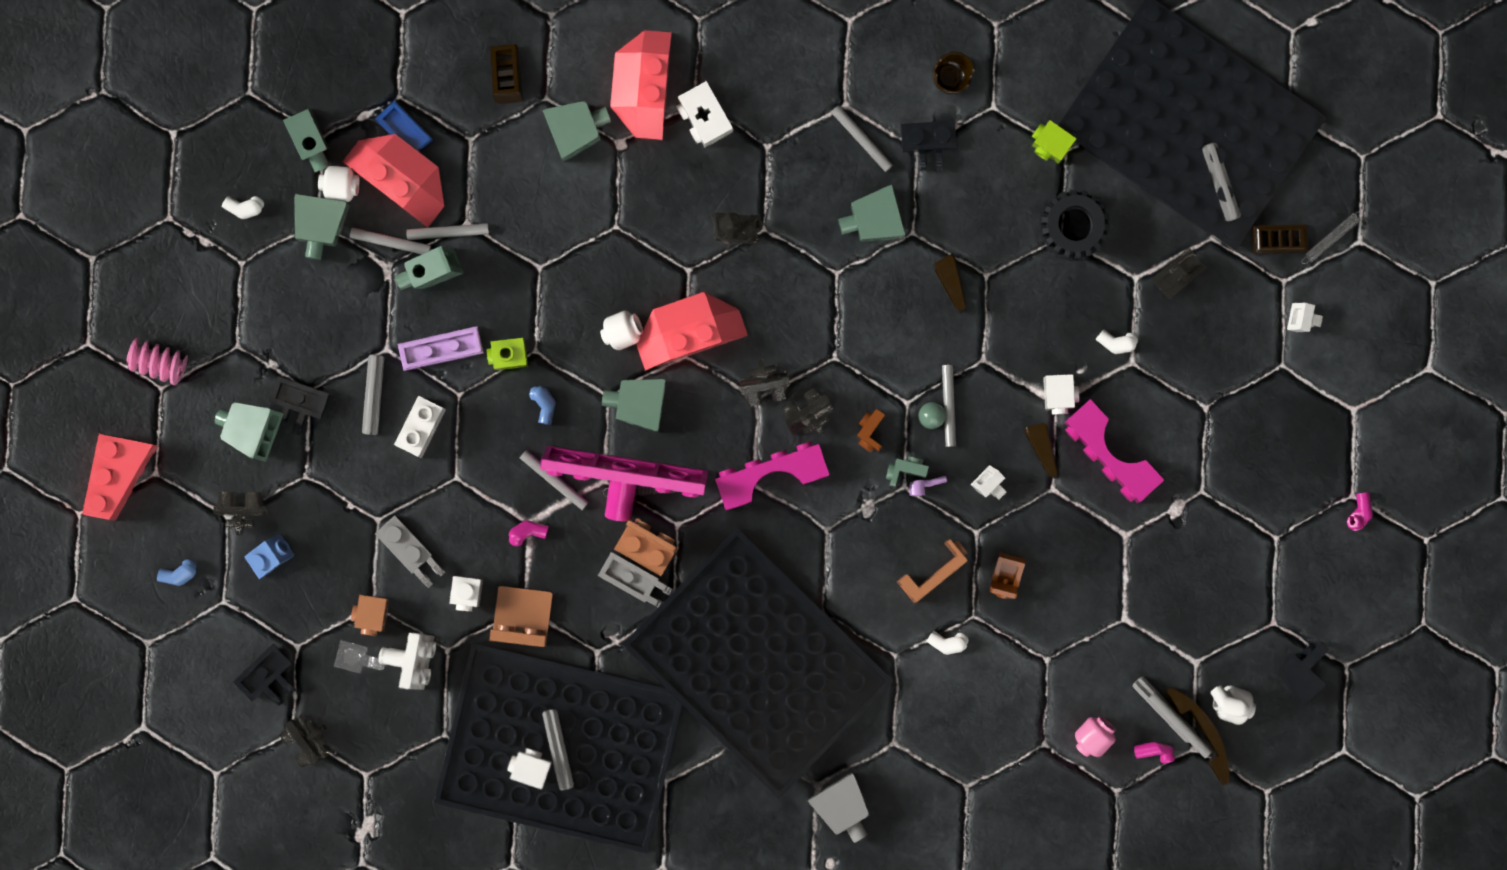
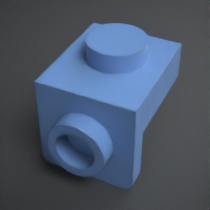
[244,534,294,579]

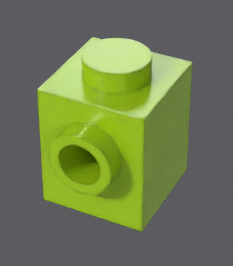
[1032,120,1076,164]
[487,338,528,371]

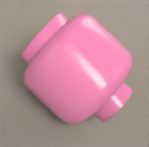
[1075,716,1116,757]

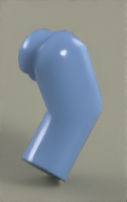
[529,386,556,425]
[157,559,197,586]

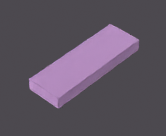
[398,326,484,371]

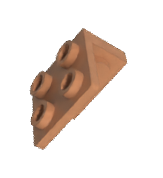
[614,518,678,576]
[490,586,553,647]

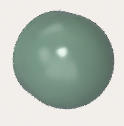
[918,402,946,429]

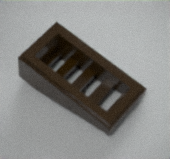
[490,44,522,104]
[1251,225,1308,255]
[933,253,966,313]
[1023,423,1058,478]

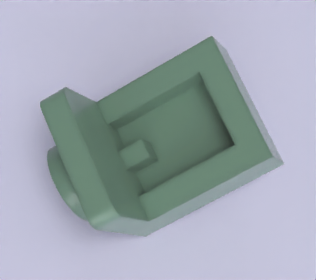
[886,456,929,487]

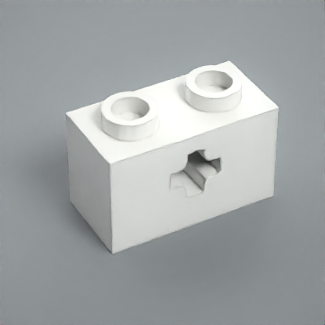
[676,81,733,147]
[394,396,446,458]

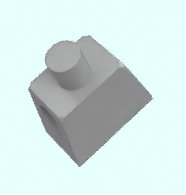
[808,773,869,843]

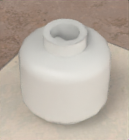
[318,166,359,202]
[600,310,643,350]
[1213,685,1256,725]

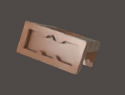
[896,540,968,603]

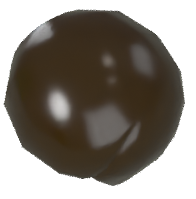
[932,52,975,94]

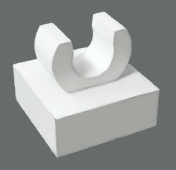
[1287,303,1323,332]
[971,465,1006,500]

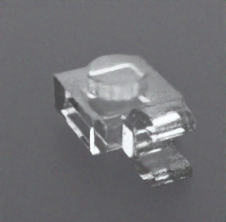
[334,640,385,674]

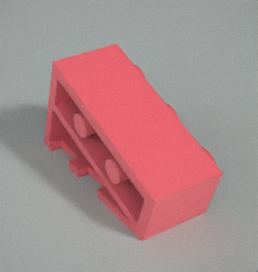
[82,434,158,521]

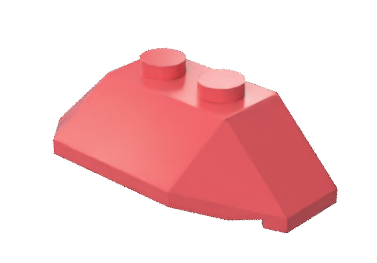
[610,30,672,140]
[342,134,445,228]
[637,292,748,371]

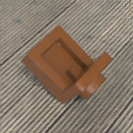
[856,409,885,453]
[990,552,1026,599]

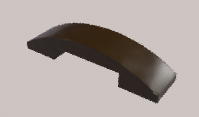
[1164,687,1229,786]

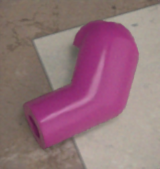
[1347,492,1373,531]
[509,520,549,546]
[1134,742,1175,764]

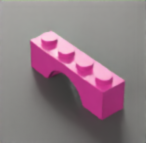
[1064,399,1164,503]
[715,441,829,511]

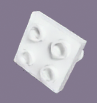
[379,633,436,690]

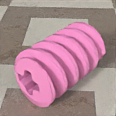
[127,337,188,386]

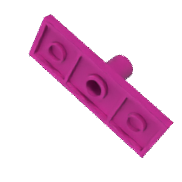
[540,446,708,521]

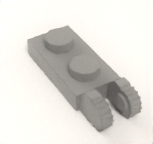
[375,515,445,588]
[598,552,675,607]

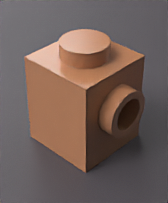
[351,595,389,636]

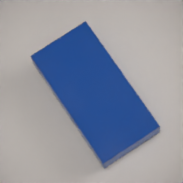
[375,100,433,153]

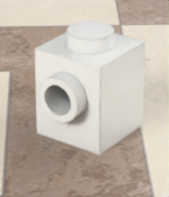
[1044,375,1079,415]
[450,576,483,612]
[507,748,552,789]

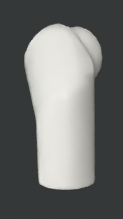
[222,196,264,219]
[1096,329,1138,354]
[926,630,969,655]
[1211,686,1250,717]

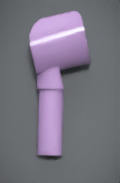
[909,476,947,496]

